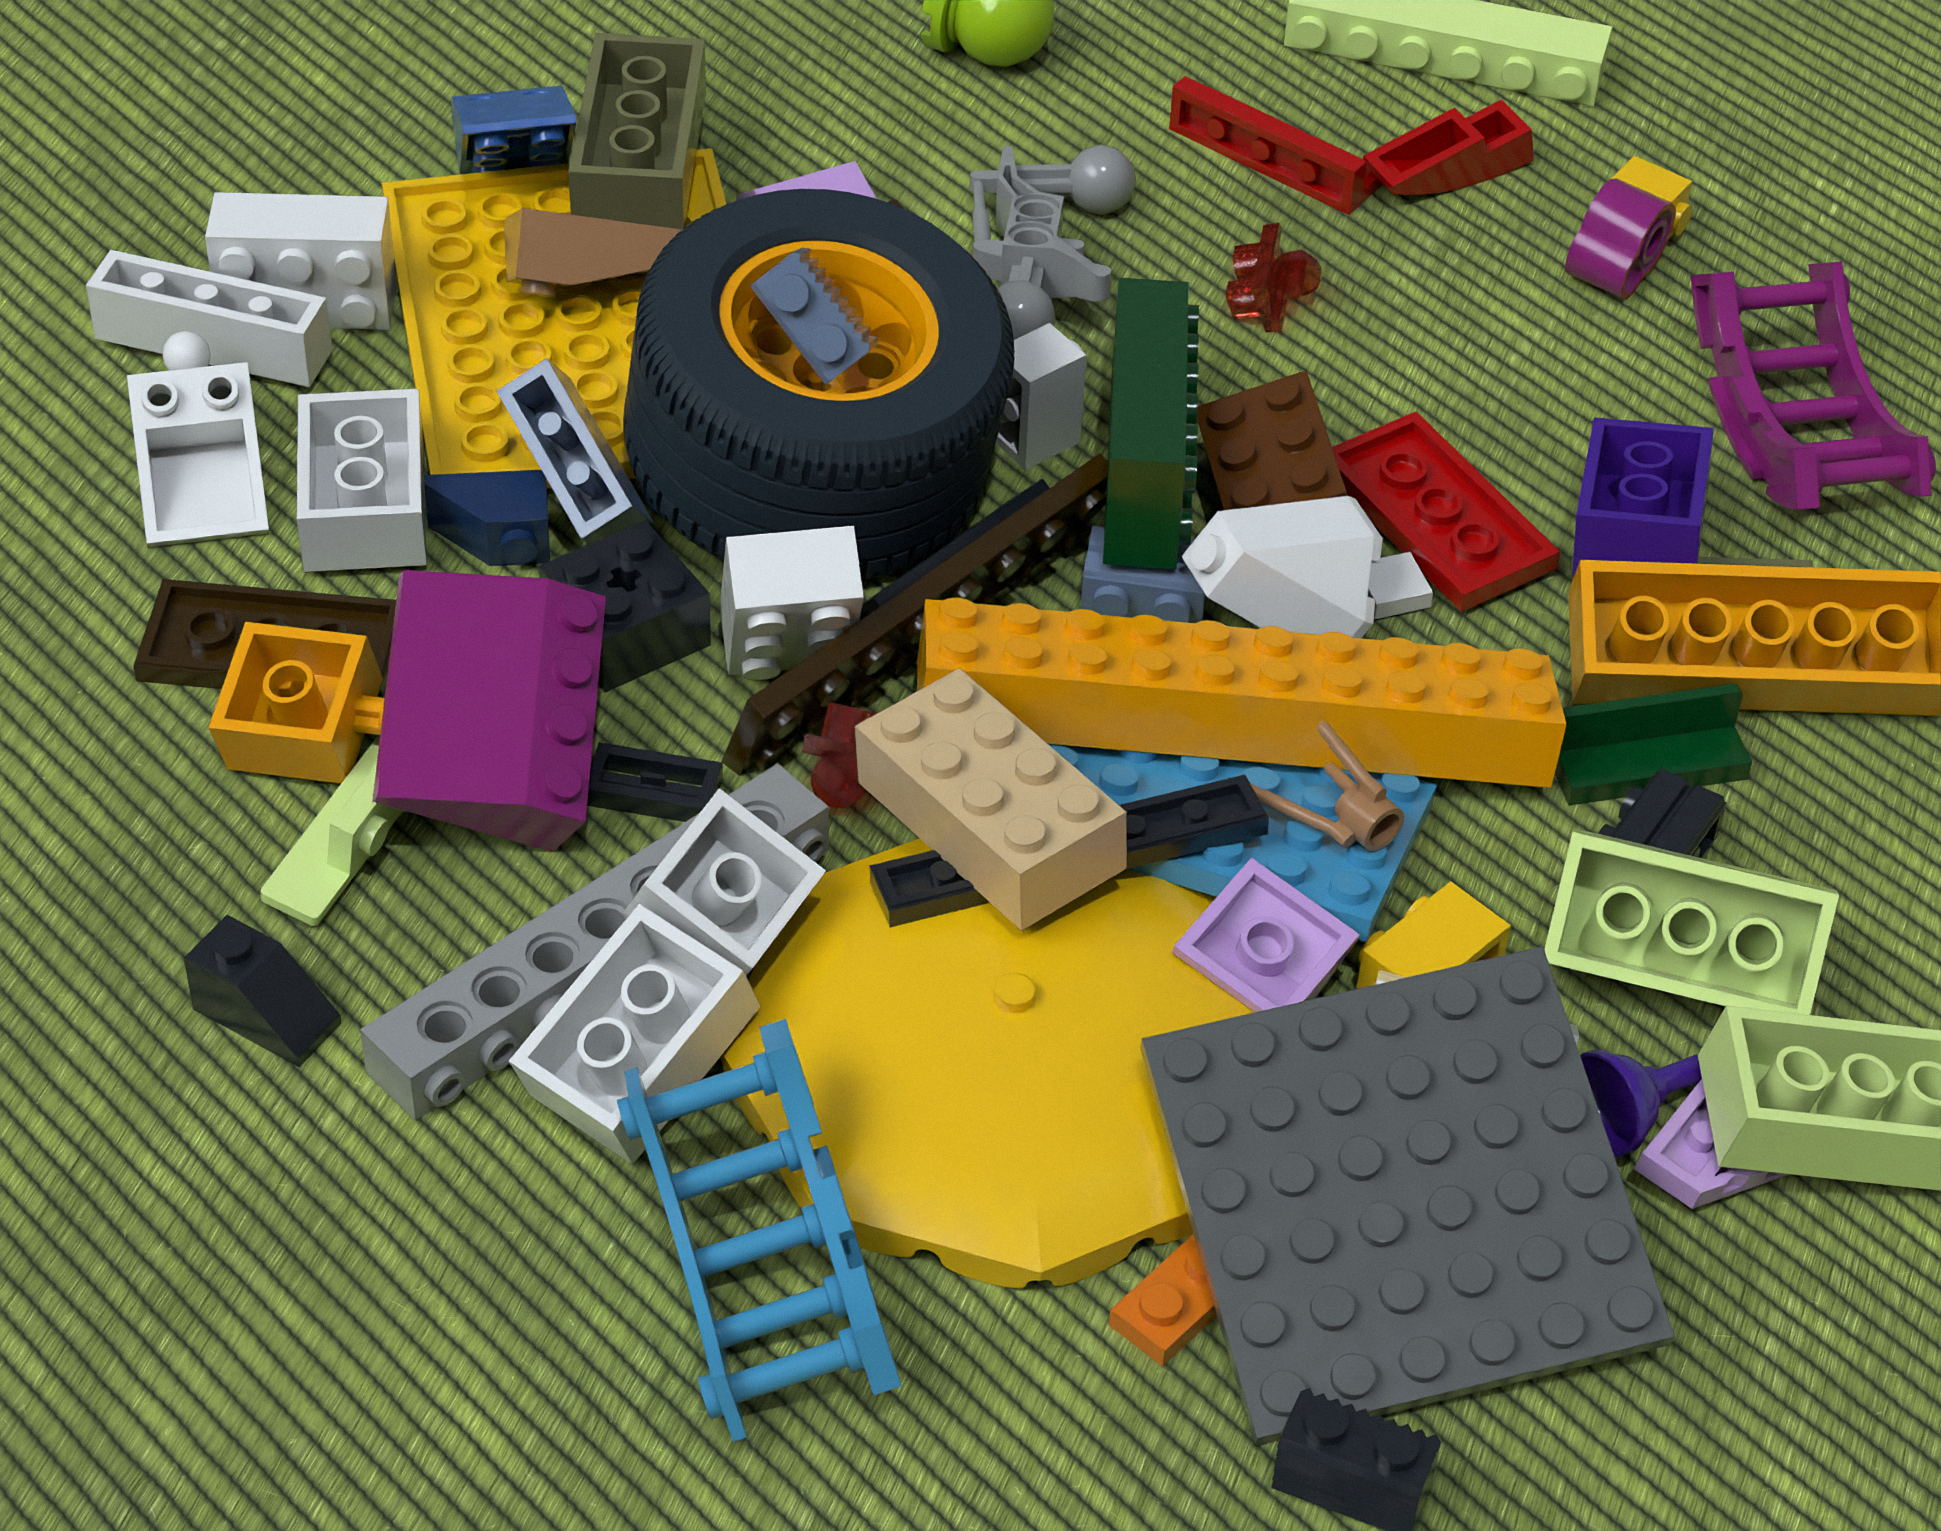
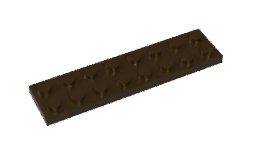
[721,453,1109,776]

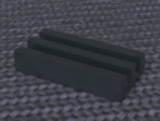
[587,742,723,822]

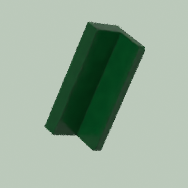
[1555,684,1752,806]

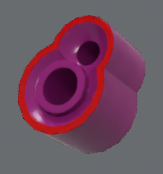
[1565,178,1676,300]

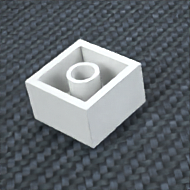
[623,788,826,975]

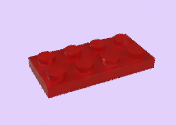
[1332,411,1560,612]

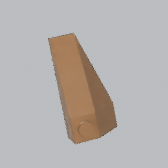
[504,208,682,297]

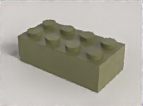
[568,33,706,230]

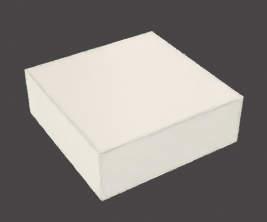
[1368,552,1433,619]

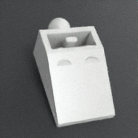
[127,331,269,547]

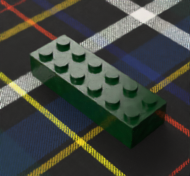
[1103,278,1199,569]

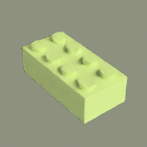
[1544,829,1839,1015]
[1698,1005,1941,1191]

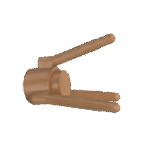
[1250,721,1404,852]

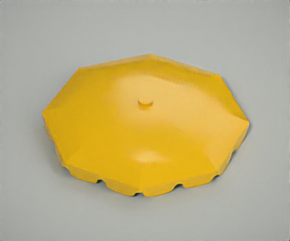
[720,838,1254,1288]

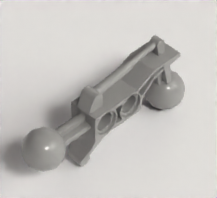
[969,144,1136,340]

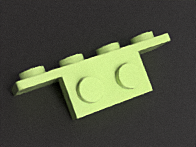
[261,735,406,926]

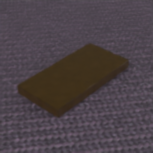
[133,579,396,698]

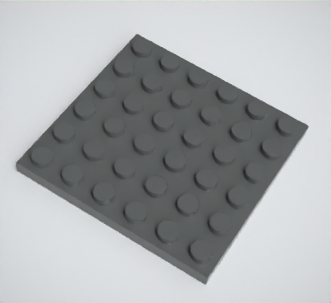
[1140,946,1675,1446]

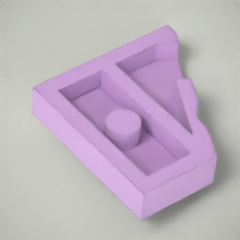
[1634,1079,1789,1209]

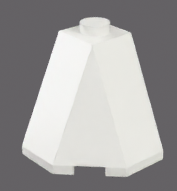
[1181,496,1383,638]

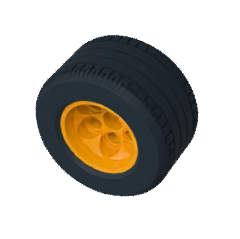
[623,188,1015,580]

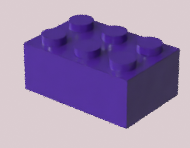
[1572,417,1714,576]

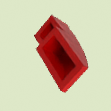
[1363,99,1534,195]

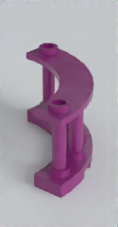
[1691,261,1936,510]

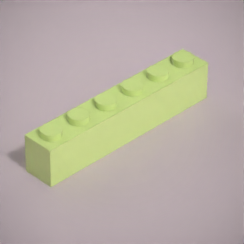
[1284,0,1612,106]

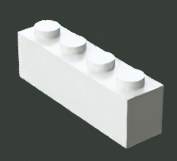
[86,250,332,387]

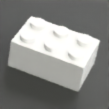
[205,192,397,330]
[297,389,427,572]
[720,526,864,680]
[509,904,761,1165]

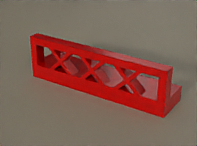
[1169,76,1383,215]

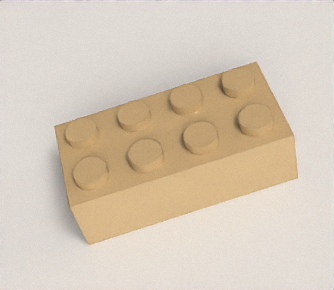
[855,668,1127,931]

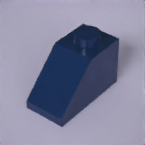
[424,470,550,566]

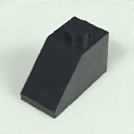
[184,915,341,1067]

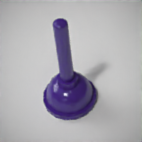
[1580,1049,1702,1158]

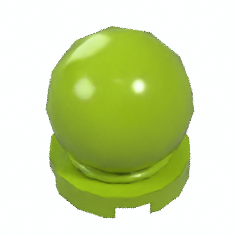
[921,0,1054,66]

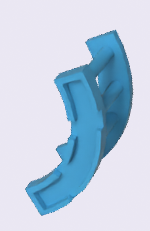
[617,1019,902,1442]

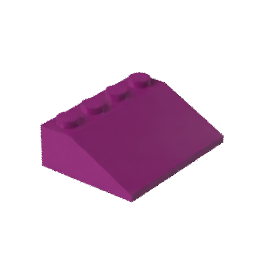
[372,570,606,852]

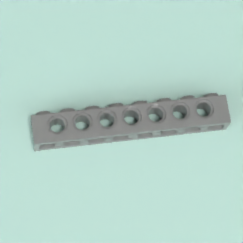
[360,763,829,1121]

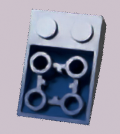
[451,85,577,174]

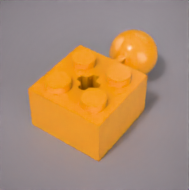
[208,622,385,783]

